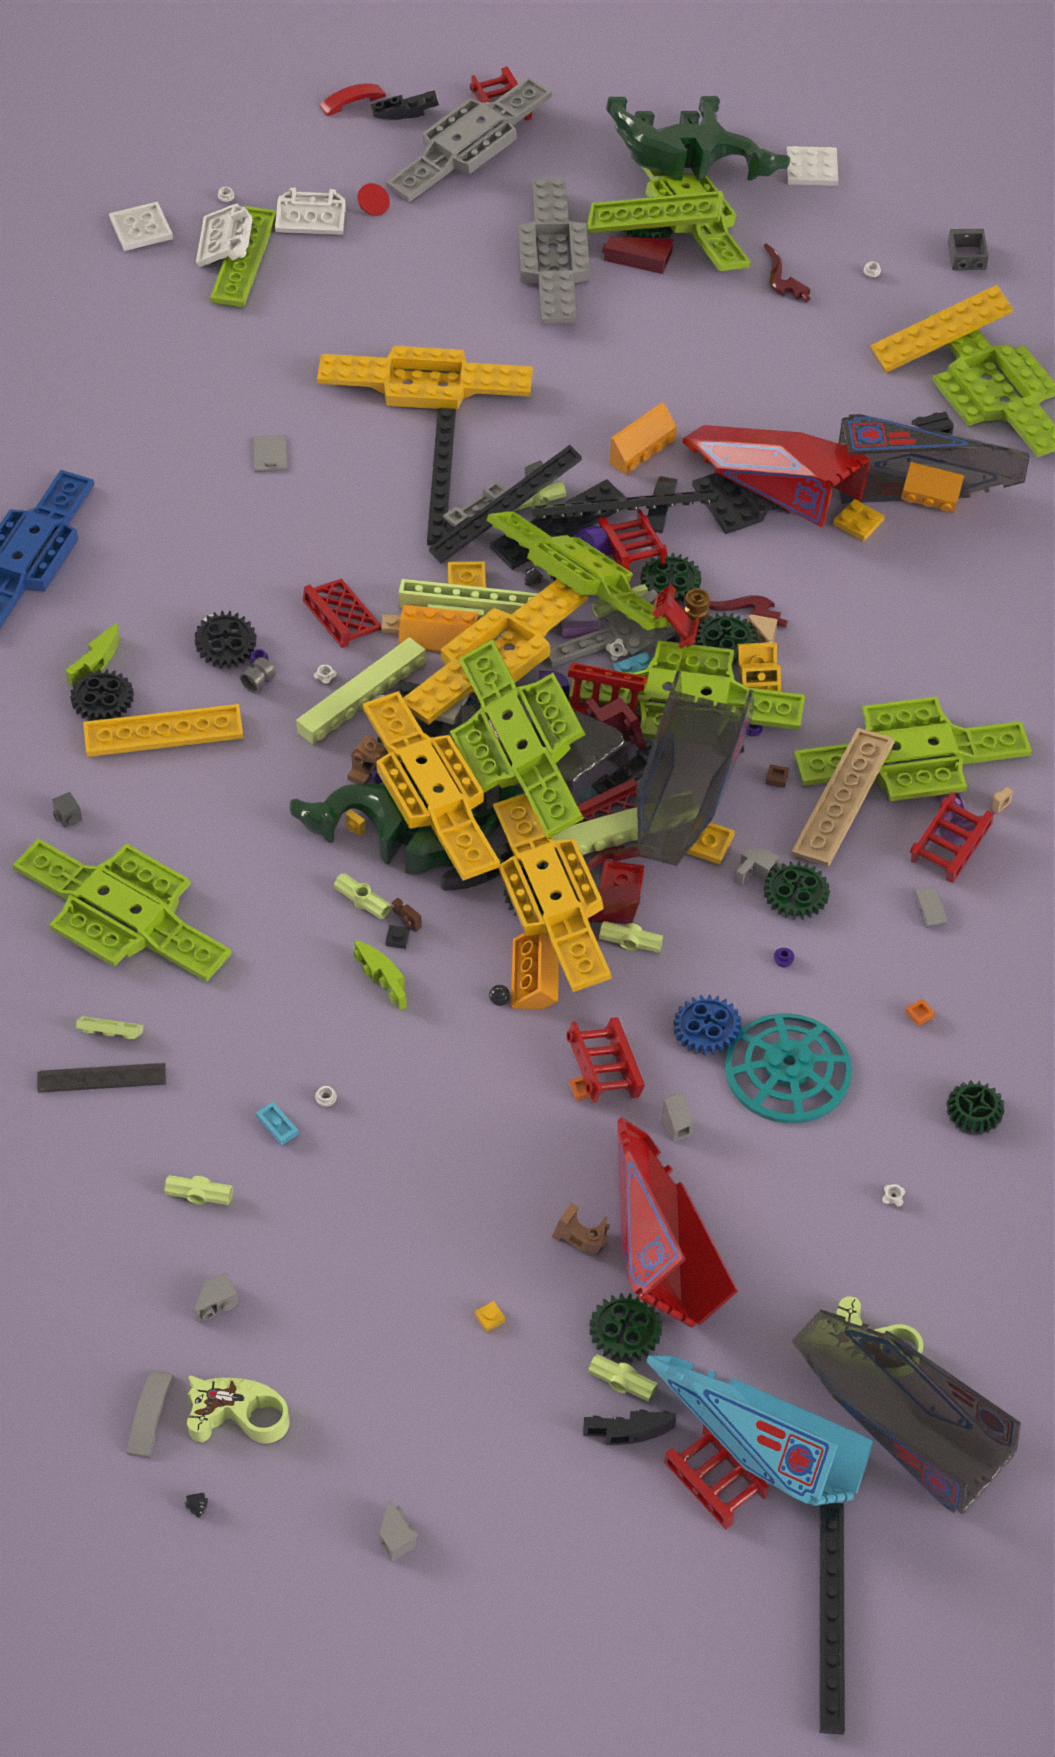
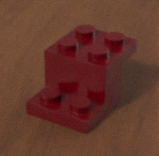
[585,697,646,750]

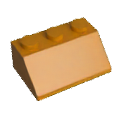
[901,462,964,513]

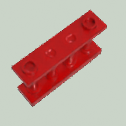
[470,66,532,128]
[598,509,667,571]
[652,584,700,648]
[568,662,648,723]
[910,792,994,883]
[566,1017,645,1103]
[664,1424,769,1530]

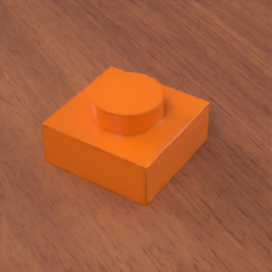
[905,998,935,1027]
[569,1077,591,1102]

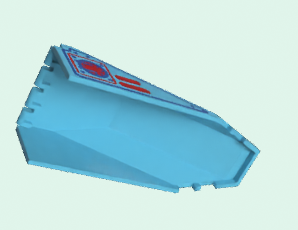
[647,1354,875,1506]

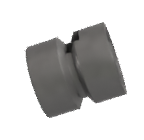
[239,657,276,693]

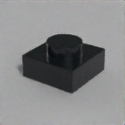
[385,925,410,949]

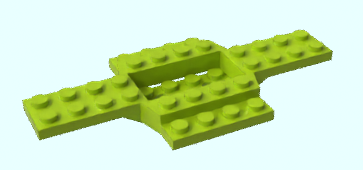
[928,313,1055,458]
[450,639,586,838]
[569,640,805,747]
[794,696,1032,802]
[13,838,232,982]

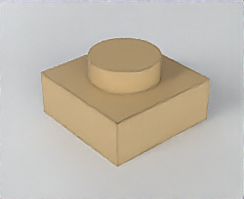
[381,614,401,634]
[991,787,1013,814]

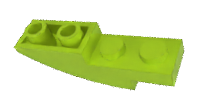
[65,623,120,687]
[353,940,407,1011]

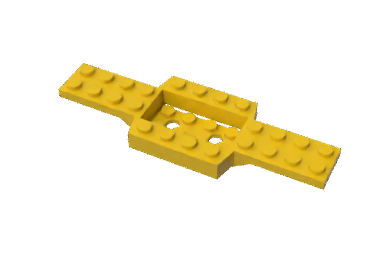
[317,346,533,410]
[403,579,588,725]
[363,691,500,881]
[493,793,612,992]

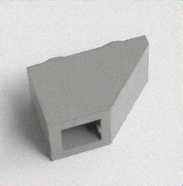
[662,1092,694,1142]
[194,1273,238,1322]
[379,1500,418,1561]

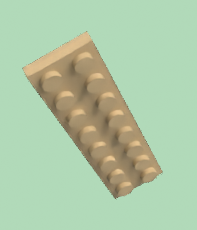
[791,728,894,867]

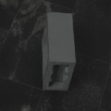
[948,229,989,270]

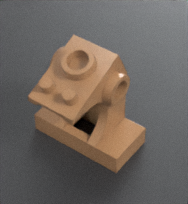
[347,735,389,784]
[552,1203,610,1254]

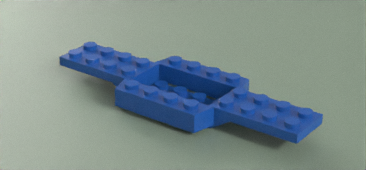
[0,470,94,628]

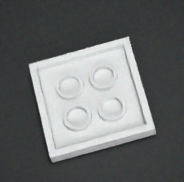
[786,146,838,186]
[109,202,173,251]

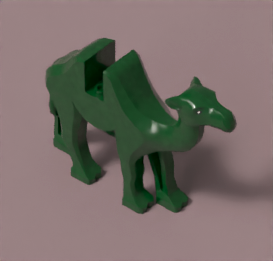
[606,96,790,181]
[289,757,522,874]

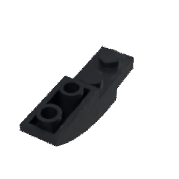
[370,90,439,120]
[441,842,514,891]
[583,1409,676,1445]

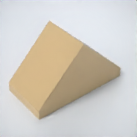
[747,614,778,643]

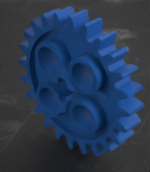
[673,994,741,1056]

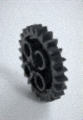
[194,611,257,669]
[70,669,134,721]

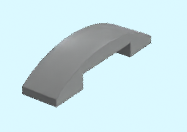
[443,481,508,528]
[127,1370,174,1458]

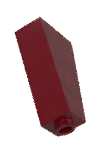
[602,237,674,274]
[557,884,640,924]

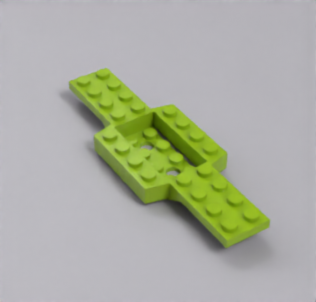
[642,167,751,271]
[486,511,671,630]

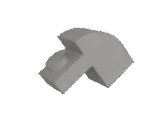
[735,848,779,887]

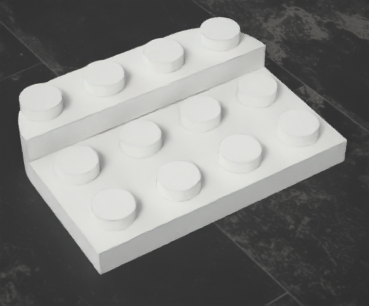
[275,187,346,235]
[196,204,252,267]

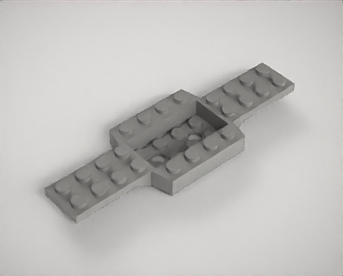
[386,77,552,202]
[518,178,590,324]

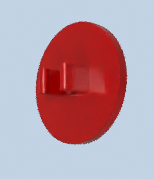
[357,183,390,216]

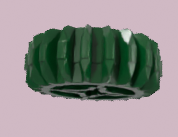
[946,1080,1005,1135]

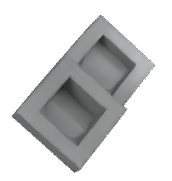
[914,886,947,928]

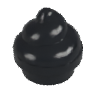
[525,566,543,586]
[489,985,510,1006]
[185,1493,208,1518]

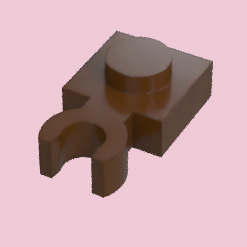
[392,898,422,932]

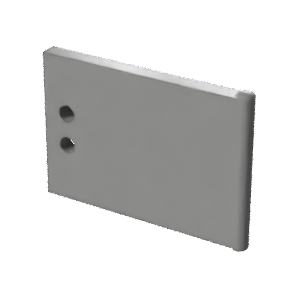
[252,435,287,472]

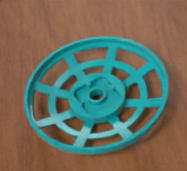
[725,1013,852,1123]

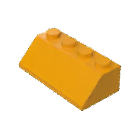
[610,402,677,475]
[398,605,479,653]
[511,933,559,1009]

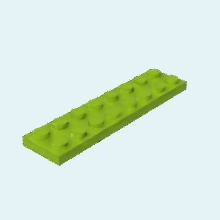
[587,191,724,234]
[210,206,277,307]

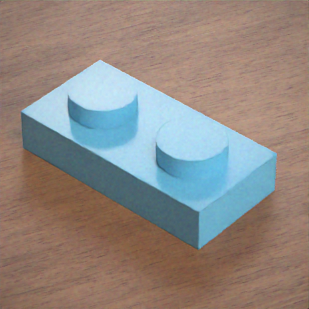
[612,652,652,673]
[256,1102,299,1146]

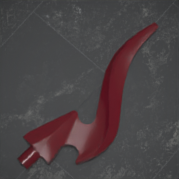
[764,243,810,302]
[709,595,788,628]
[565,843,652,879]

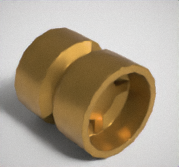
[684,588,710,624]

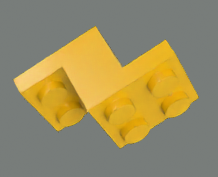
[738,642,781,692]

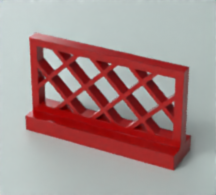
[302,578,382,648]
[574,778,648,853]

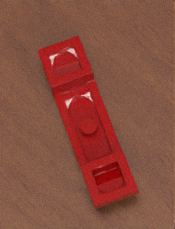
[320,83,386,116]

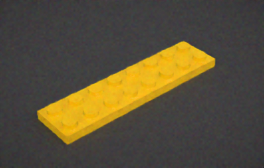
[870,285,1013,373]
[83,704,244,757]

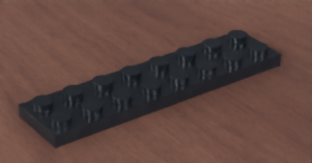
[490,479,625,570]

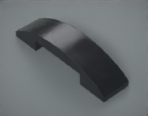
[647,476,678,533]
[591,740,664,794]

